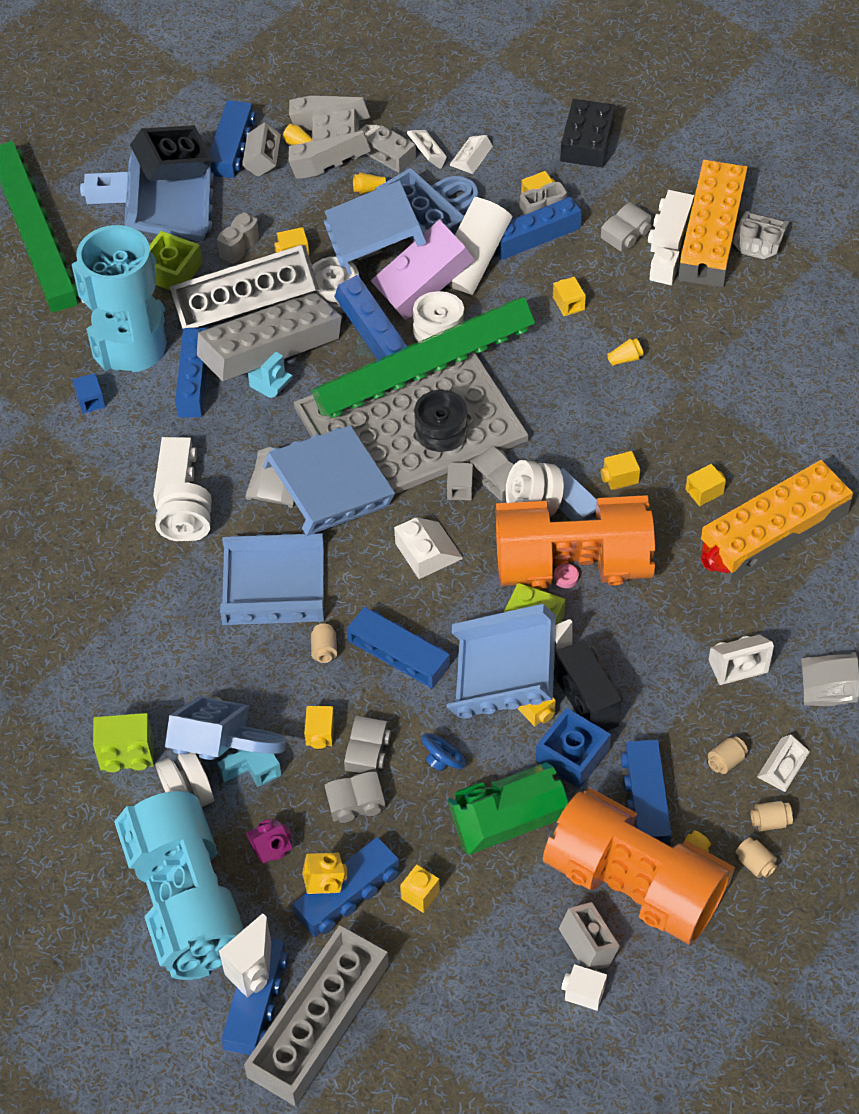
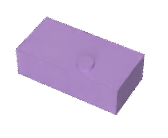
[371,219,475,320]

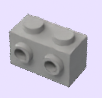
[242,122,281,176]
[366,125,416,173]
[559,902,620,971]

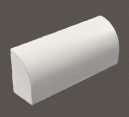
[446,197,512,295]

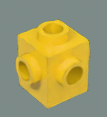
[302,853,347,894]

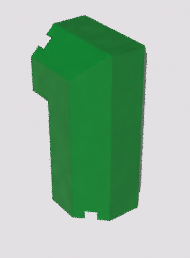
[447,762,568,855]

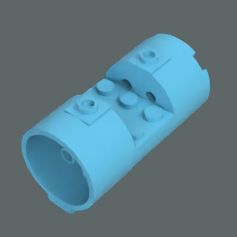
[72,225,167,372]
[114,791,244,980]

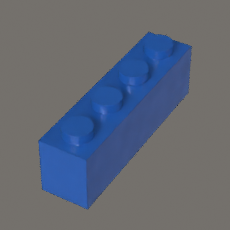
[209,100,256,178]
[495,197,581,260]
[334,274,407,360]
[175,328,207,417]
[347,607,450,689]
[620,740,671,846]
[292,837,399,938]
[221,939,289,1055]

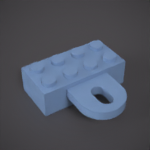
[375,168,478,242]
[165,696,287,760]

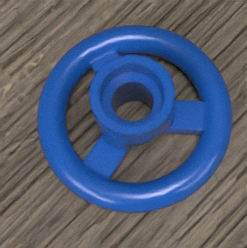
[422,733,467,771]

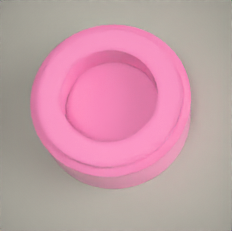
[553,564,579,588]

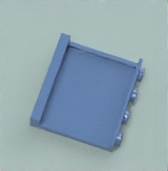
[124,150,214,241]
[324,180,426,275]
[263,425,395,536]
[220,533,324,625]
[447,604,556,719]

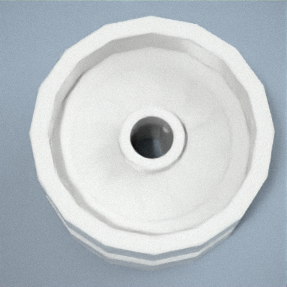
[311,257,359,314]
[413,291,464,342]
[506,460,564,517]
[155,482,212,541]
[156,752,214,807]

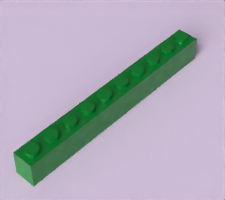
[0,141,79,313]
[310,297,535,418]

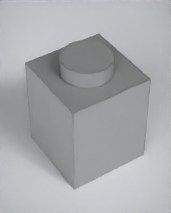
[447,462,473,500]

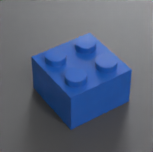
[536,707,611,788]

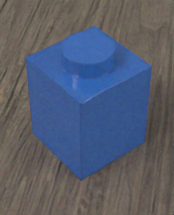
[72,373,105,414]

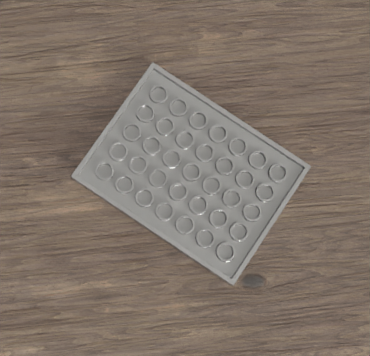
[294,351,528,494]

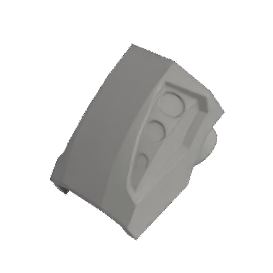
[733,211,789,259]
[246,447,295,508]
[801,652,859,706]

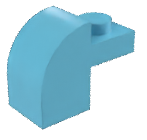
[248,352,292,398]
[217,749,281,787]

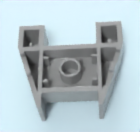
[289,96,371,178]

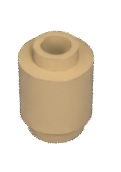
[311,624,337,663]
[708,737,748,774]
[751,801,793,831]
[736,837,777,878]

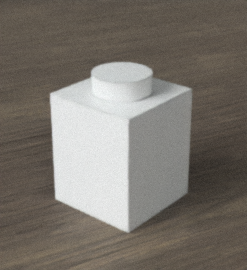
[650,246,679,285]
[562,964,607,1011]

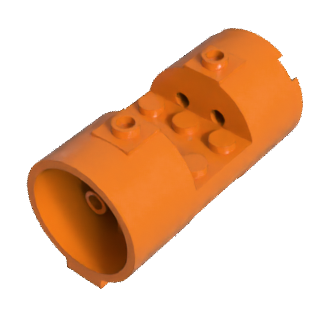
[495,495,655,590]
[543,787,735,946]

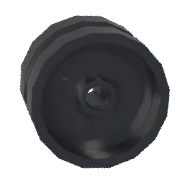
[414,389,468,452]

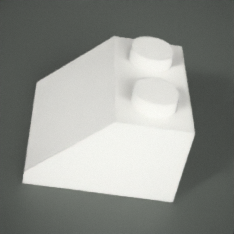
[394,517,463,579]
[709,635,774,685]
[219,914,271,998]

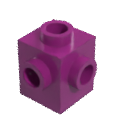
[246,819,292,863]

